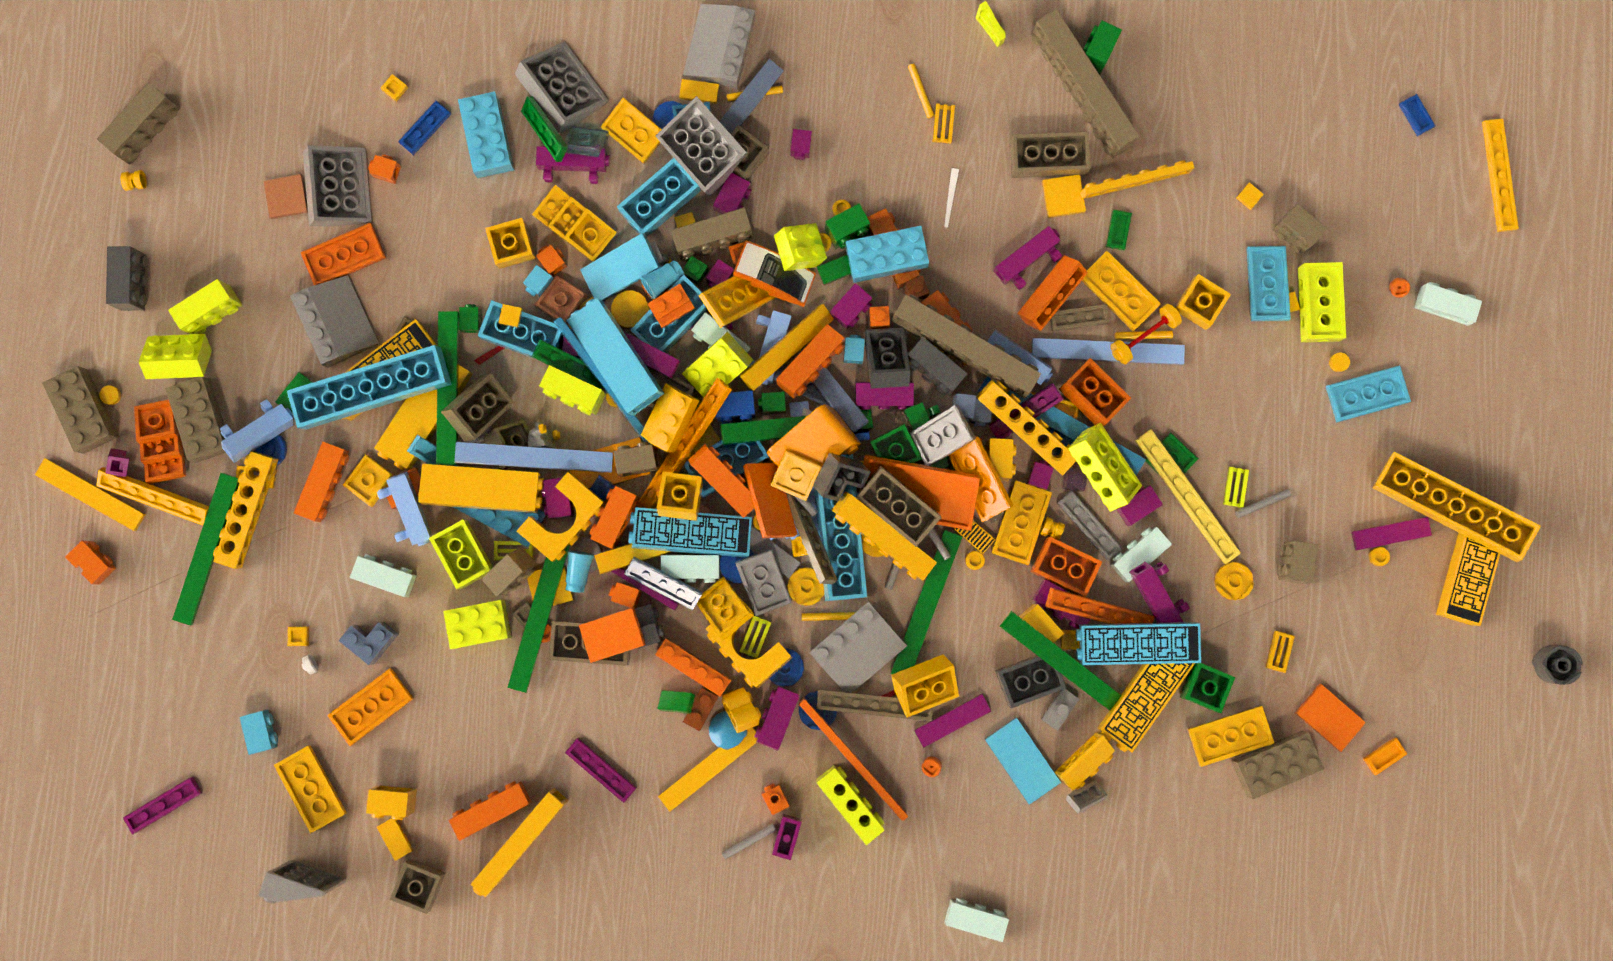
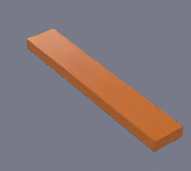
[1045,587,1155,624]

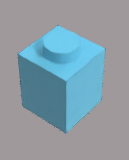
[523,265,554,297]
[843,335,865,364]

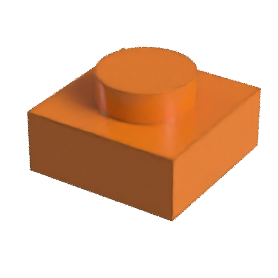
[728,242,745,266]

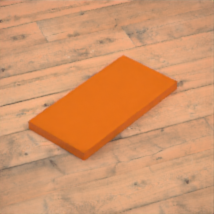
[859,455,980,531]

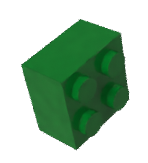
[1083,20,1122,75]
[825,203,870,249]
[870,424,922,463]
[1180,663,1235,713]

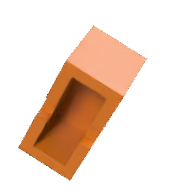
[65,540,116,585]
[609,582,642,608]

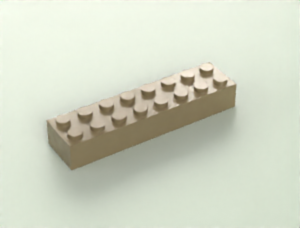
[1032,9,1139,158]
[892,295,1041,398]

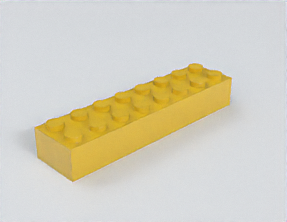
[1372,452,1541,562]

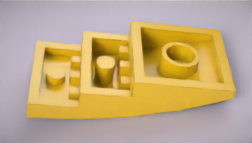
[531,185,617,262]

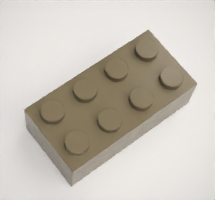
[97,82,180,164]
[1010,132,1091,178]
[671,208,752,261]
[42,366,118,454]
[165,377,226,463]
[856,465,942,547]
[549,621,630,666]
[1232,731,1324,799]

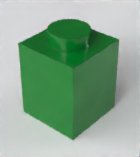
[683,256,709,286]
[459,304,482,333]
[758,392,786,414]

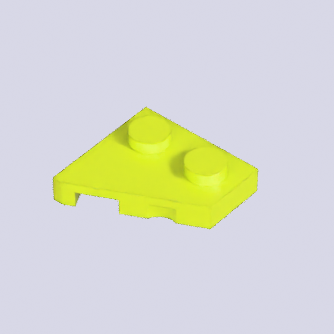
[976,1,1006,47]

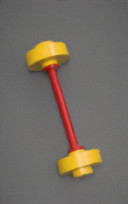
[1110,304,1182,364]

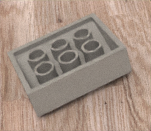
[683,4,755,89]
[515,42,609,133]
[655,96,747,195]
[303,145,372,227]
[290,275,380,368]
[809,602,907,693]
[258,860,346,903]

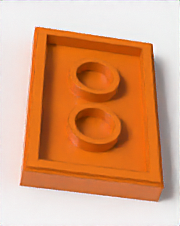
[579,607,646,663]
[1295,684,1366,752]

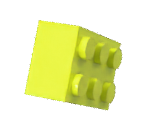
[168,279,242,334]
[682,332,753,397]
[139,334,212,379]
[539,365,606,416]
[429,519,493,589]
[443,600,512,649]

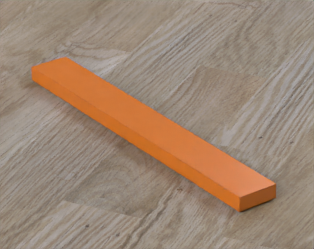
[799,697,908,821]

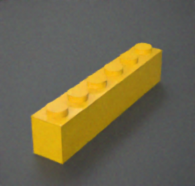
[831,492,937,581]

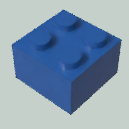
[716,390,756,424]

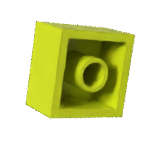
[774,223,827,271]

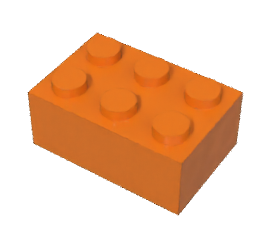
[1059,358,1131,426]
[589,486,640,549]
[1030,537,1102,597]

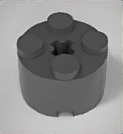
[1532,645,1583,685]

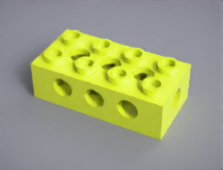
[1297,262,1346,343]
[1068,423,1142,512]
[816,765,885,845]

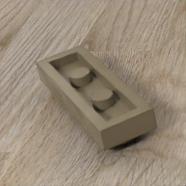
[1050,304,1110,332]

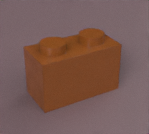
[683,687,719,731]

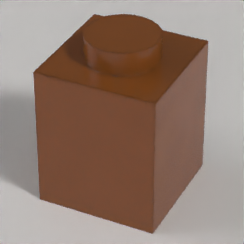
[903,276,930,300]

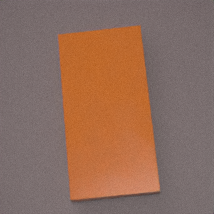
[300,223,386,285]
[743,463,797,538]

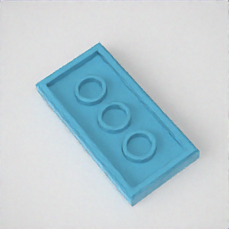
[580,233,660,301]
[1246,246,1291,321]
[1325,366,1411,423]
[984,718,1061,805]

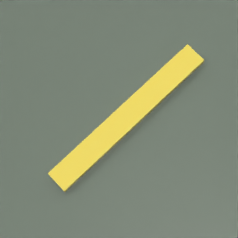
[1135,429,1241,564]

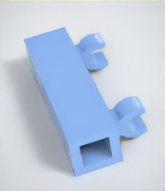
[747,310,791,385]
[987,329,1053,385]
[220,399,294,463]
[377,472,433,546]

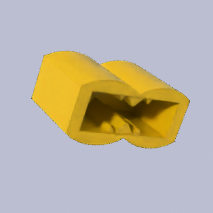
[722,687,761,733]

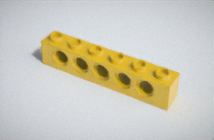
[976,380,1076,476]
[213,451,279,569]

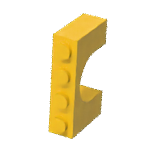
[517,472,605,562]
[706,599,793,688]

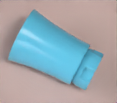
[640,260,685,299]
[565,550,594,593]

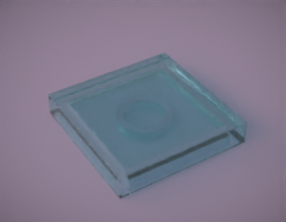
[564,126,609,157]

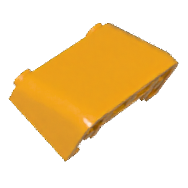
[767,404,861,488]

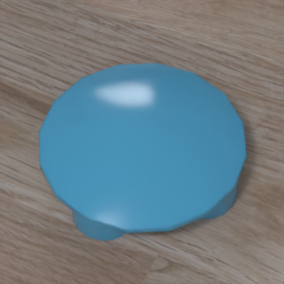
[709,711,747,750]

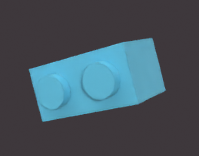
[239,710,278,755]

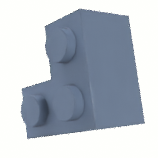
[952,393,992,427]
[339,622,399,665]

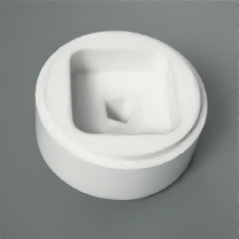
[302,654,318,675]

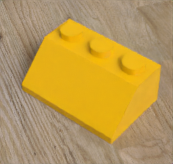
[641,383,700,452]
[891,654,959,718]
[1054,732,1115,791]

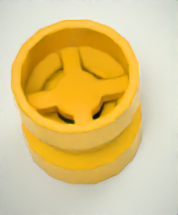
[120,170,147,191]
[1040,517,1065,541]

